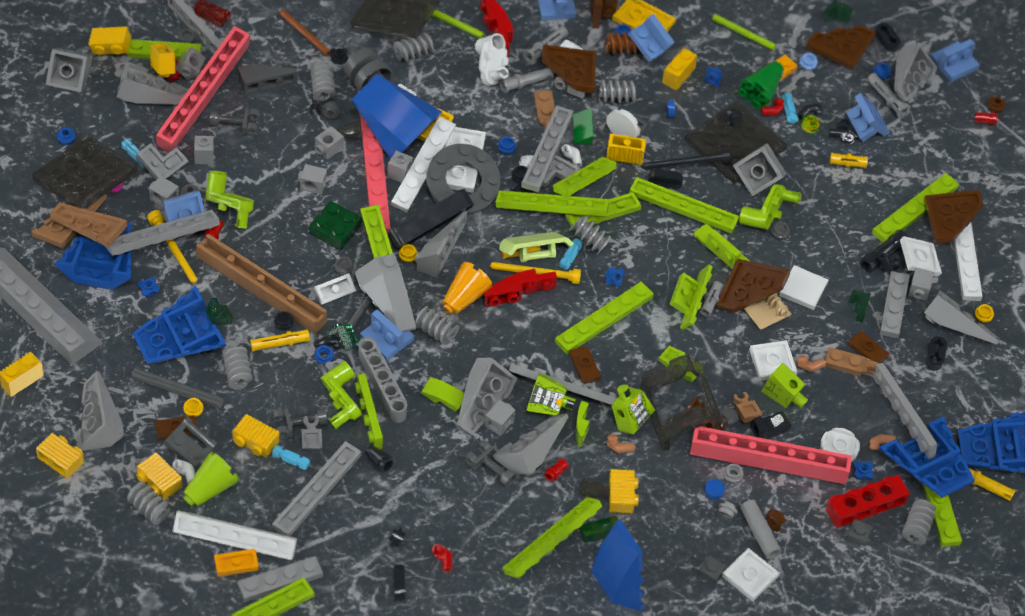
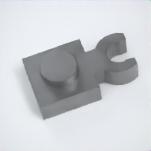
[301,416,322,451]

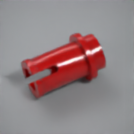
[974,112,998,126]
[204,221,224,240]
[544,458,569,482]

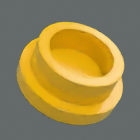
[399,244,418,262]
[975,304,994,322]
[184,398,204,417]

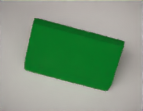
[573,109,593,145]

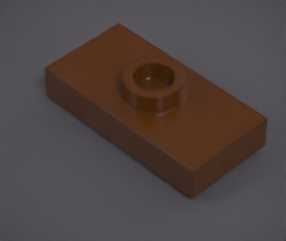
[848,331,889,364]
[569,346,601,384]
[155,415,197,441]

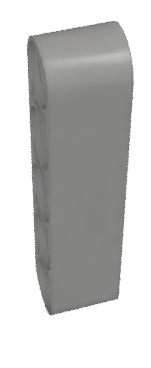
[358,337,407,423]

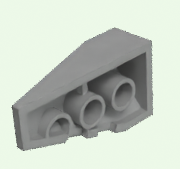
[894,42,937,102]
[116,61,188,105]
[415,211,467,278]
[355,254,416,332]
[924,290,1000,344]
[457,358,517,435]
[77,371,124,451]
[492,414,568,476]

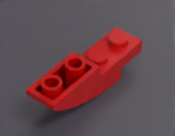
[480,0,514,57]
[483,268,557,307]

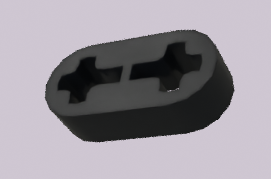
[875,23,901,52]
[648,169,683,189]
[926,336,947,371]
[393,565,405,602]

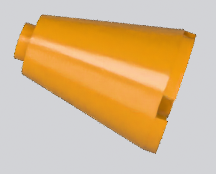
[442,262,492,315]

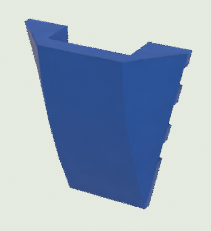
[352,74,443,159]
[55,222,131,290]
[132,285,227,365]
[958,412,1025,473]
[879,416,975,498]
[591,520,644,611]

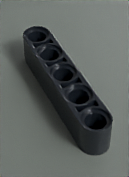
[387,189,475,250]

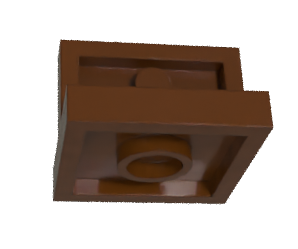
[590,0,618,29]

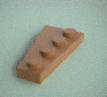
[31,187,107,249]
[50,202,127,248]

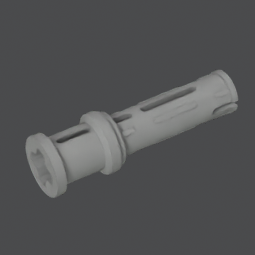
[523,26,568,65]
[499,67,554,93]
[867,73,910,118]

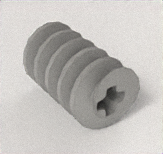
[393,33,434,62]
[310,62,336,101]
[598,80,636,103]
[569,215,611,254]
[415,306,459,345]
[222,346,252,390]
[127,481,171,525]
[902,500,936,545]

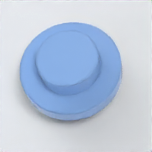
[799,53,817,70]

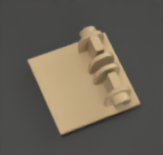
[744,293,792,330]

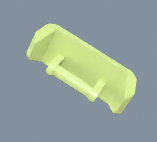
[499,232,574,262]

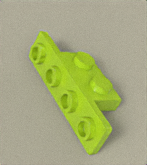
[694,224,750,269]
[670,264,713,330]

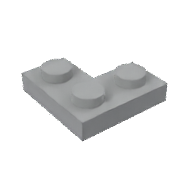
[136,143,189,180]
[542,155,581,188]

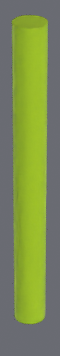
[420,4,484,39]
[712,14,776,51]

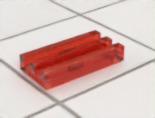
[192,0,231,27]

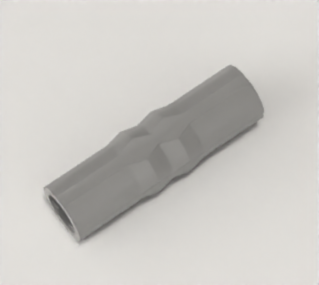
[740,500,781,559]

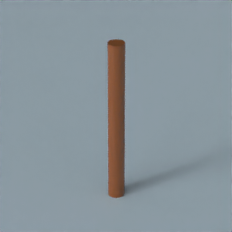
[279,9,330,56]

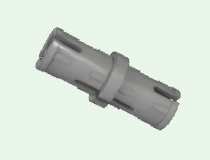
[700,281,724,317]

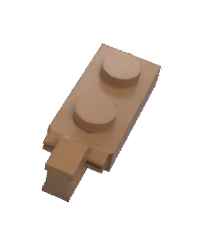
[534,90,555,131]
[825,347,879,376]

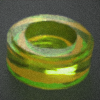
[801,115,820,133]

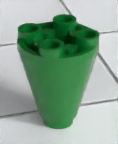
[738,61,784,109]

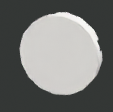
[606,109,640,138]
[820,428,860,462]

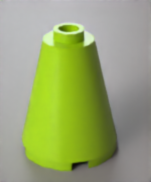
[183,451,239,507]

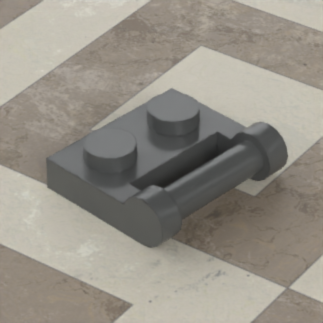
[164,417,218,469]

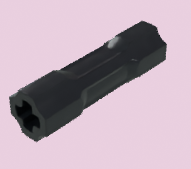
[860,229,908,272]

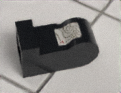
[751,411,792,439]

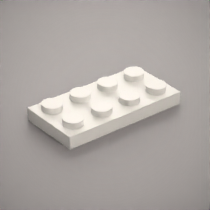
[445,127,486,193]

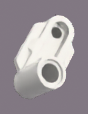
[475,33,509,86]

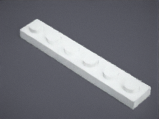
[391,116,456,213]
[954,222,982,301]
[173,511,297,560]

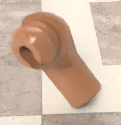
[797,355,826,372]
[606,434,635,454]
[869,434,896,451]

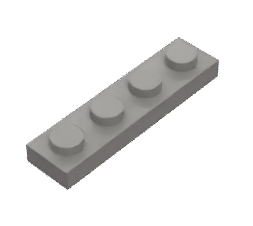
[879,271,910,339]
[238,556,323,602]

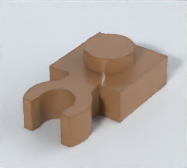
[733,392,762,423]

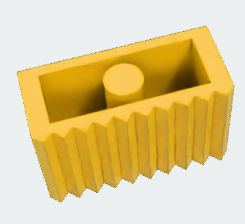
[89,27,131,55]
[150,43,175,77]
[662,48,697,90]
[606,133,646,165]
[0,352,44,397]
[232,414,279,458]
[36,433,84,479]
[136,452,182,500]
[609,469,638,514]

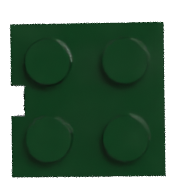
[309,200,362,251]

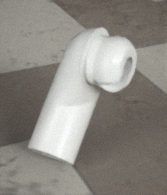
[561,144,582,167]
[172,459,195,484]

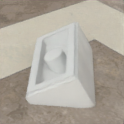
[312,274,356,305]

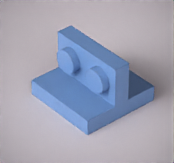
[537,0,576,20]
[628,14,675,62]
[930,39,980,82]
[846,93,890,142]
[161,190,205,222]
[359,310,414,361]

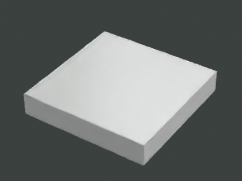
[900,236,942,277]
[779,265,828,310]
[749,340,797,381]
[722,548,779,601]

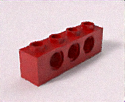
[825,475,910,529]

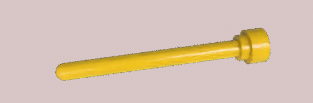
[147,210,197,283]
[490,262,581,284]

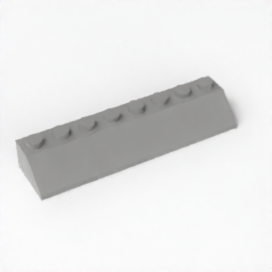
[0,247,102,365]

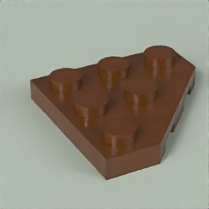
[806,25,876,70]
[542,44,596,93]
[924,190,983,244]
[716,259,790,313]

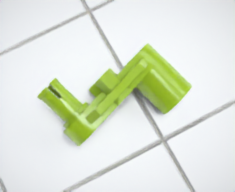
[205,170,254,228]
[739,184,801,230]
[320,360,362,429]

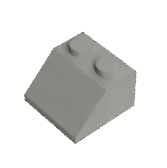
[46,48,93,92]
[733,143,787,196]

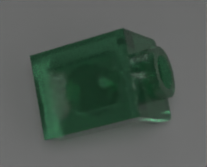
[824,0,853,24]
[849,290,870,323]
[205,298,234,325]
[327,323,359,350]

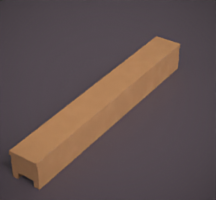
[196,234,327,334]

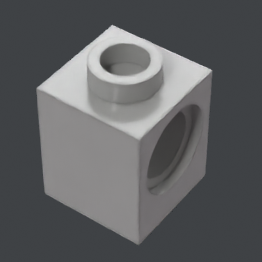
[175,47,206,80]
[315,126,344,160]
[194,136,214,165]
[387,151,413,183]
[298,164,327,195]
[149,176,179,207]
[908,268,934,301]
[485,400,515,436]

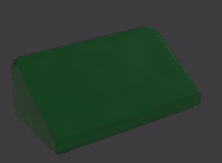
[579,516,619,543]

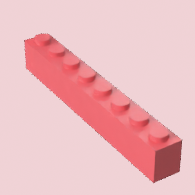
[156,26,250,152]
[690,425,852,485]

